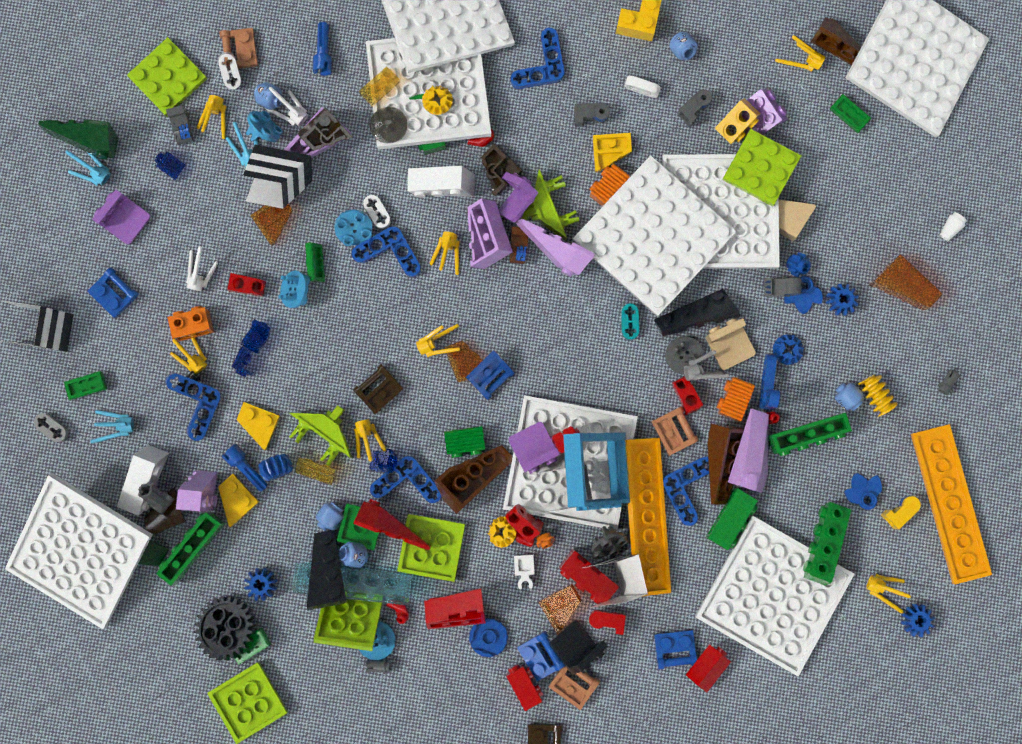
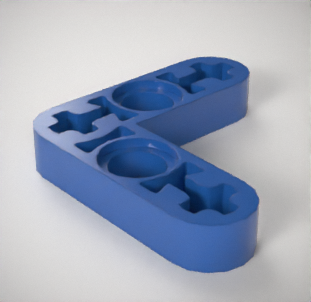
[511,28,564,89]
[351,227,421,277]
[759,354,780,410]
[165,373,220,441]
[370,456,441,503]
[663,457,709,526]

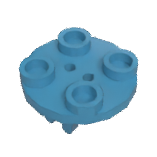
[246,111,283,142]
[334,209,373,246]
[278,270,310,309]
[359,621,396,660]

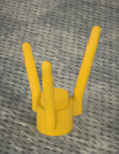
[775,35,825,72]
[196,95,227,139]
[430,231,460,275]
[416,324,460,357]
[170,338,207,374]
[354,419,388,462]
[866,574,911,614]

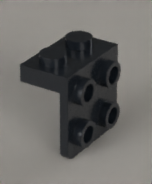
[549,620,608,675]

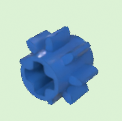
[786,252,811,277]

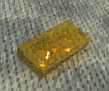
[359,67,400,107]
[296,457,335,485]

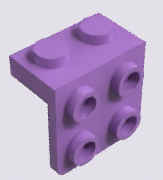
[742,88,788,135]
[499,172,538,222]
[92,189,151,245]
[508,422,560,474]

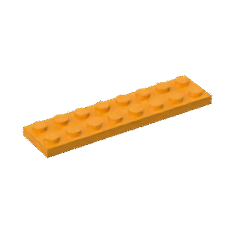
[911,424,992,584]
[625,438,671,596]

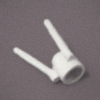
[266,87,308,126]
[186,246,218,292]

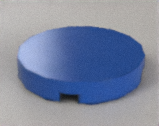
[469,617,508,657]

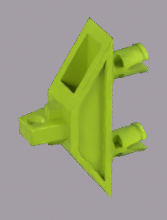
[521,169,580,241]
[289,405,352,466]

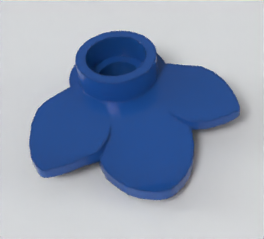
[784,276,823,314]
[844,473,882,510]

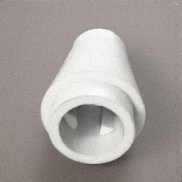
[939,212,967,242]

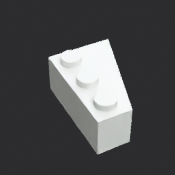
[407,166,475,198]
[117,445,169,515]

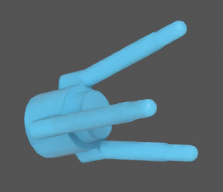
[226,122,258,167]
[65,150,111,186]
[90,410,134,443]

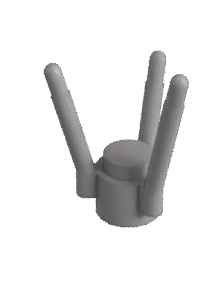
[684,350,730,381]

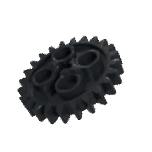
[194,596,257,661]

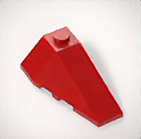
[353,499,431,550]

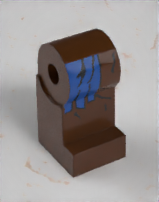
[510,227,528,265]

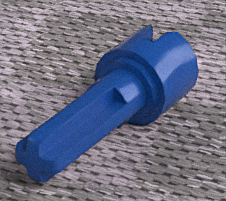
[313,22,332,76]
[222,443,268,492]

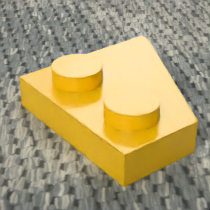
[592,133,632,173]
[236,402,280,450]
[218,473,259,527]

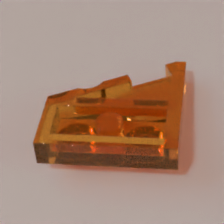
[250,204,293,246]
[444,341,483,383]
[538,584,582,635]

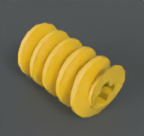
[858,374,898,417]

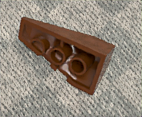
[811,17,861,65]
[707,424,744,505]
[434,445,513,514]

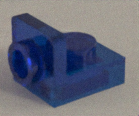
[154,151,186,180]
[241,319,271,354]
[232,346,254,377]
[369,449,397,473]

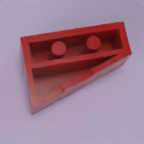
[559,549,619,604]
[424,589,486,629]

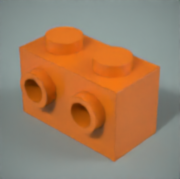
[167,306,214,342]

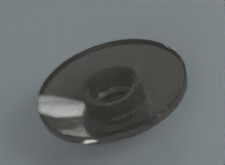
[369,107,408,143]

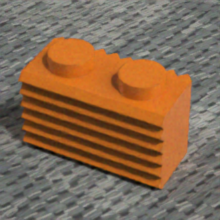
[589,163,631,206]
[716,377,755,422]

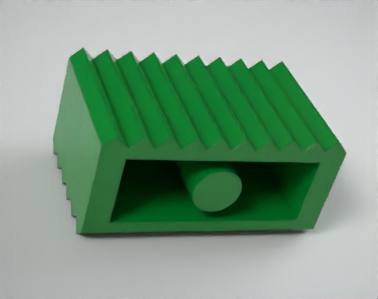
[444,426,486,458]

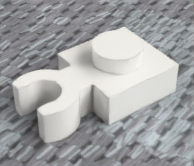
[514,555,534,589]

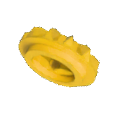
[422,85,453,115]
[487,516,516,548]

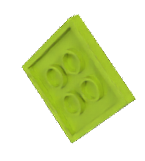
[127,37,208,117]
[722,129,801,207]
[397,514,465,582]
[313,589,383,651]
[207,662,288,744]

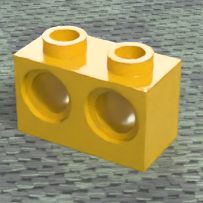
[715,98,761,144]

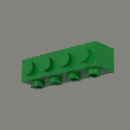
[768,413,852,456]
[803,502,851,586]
[156,511,226,586]

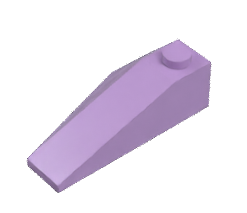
[516,219,595,277]
[728,409,769,493]

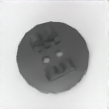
[665,336,703,375]
[590,525,628,560]

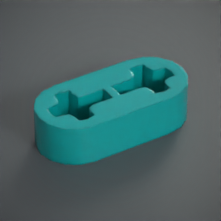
[621,303,639,340]

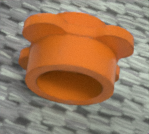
[536,532,555,549]

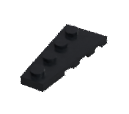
[654,289,740,336]
[307,530,347,611]

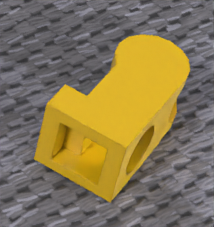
[881,496,921,529]

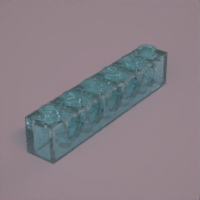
[291,562,412,606]

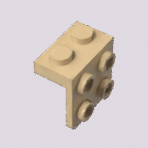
[705,318,756,370]

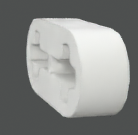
[218,52,241,89]
[624,76,661,98]
[363,195,391,229]

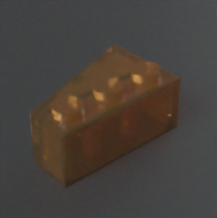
[869,254,943,310]

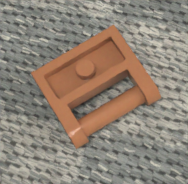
[219,28,258,69]
[651,406,699,456]
[548,666,600,710]

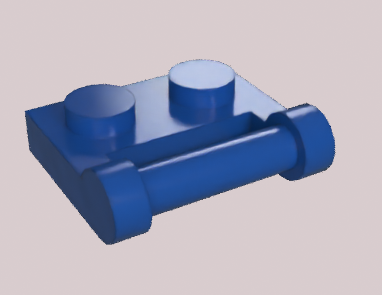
[87,267,139,318]
[466,351,515,400]
[654,630,697,670]
[517,631,565,681]

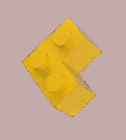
[615,0,662,42]

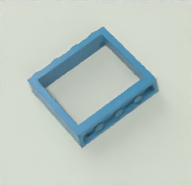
[563,432,630,511]

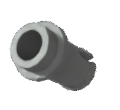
[938,370,960,395]
[365,658,391,674]

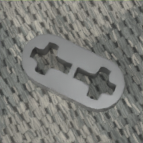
[34,413,69,442]

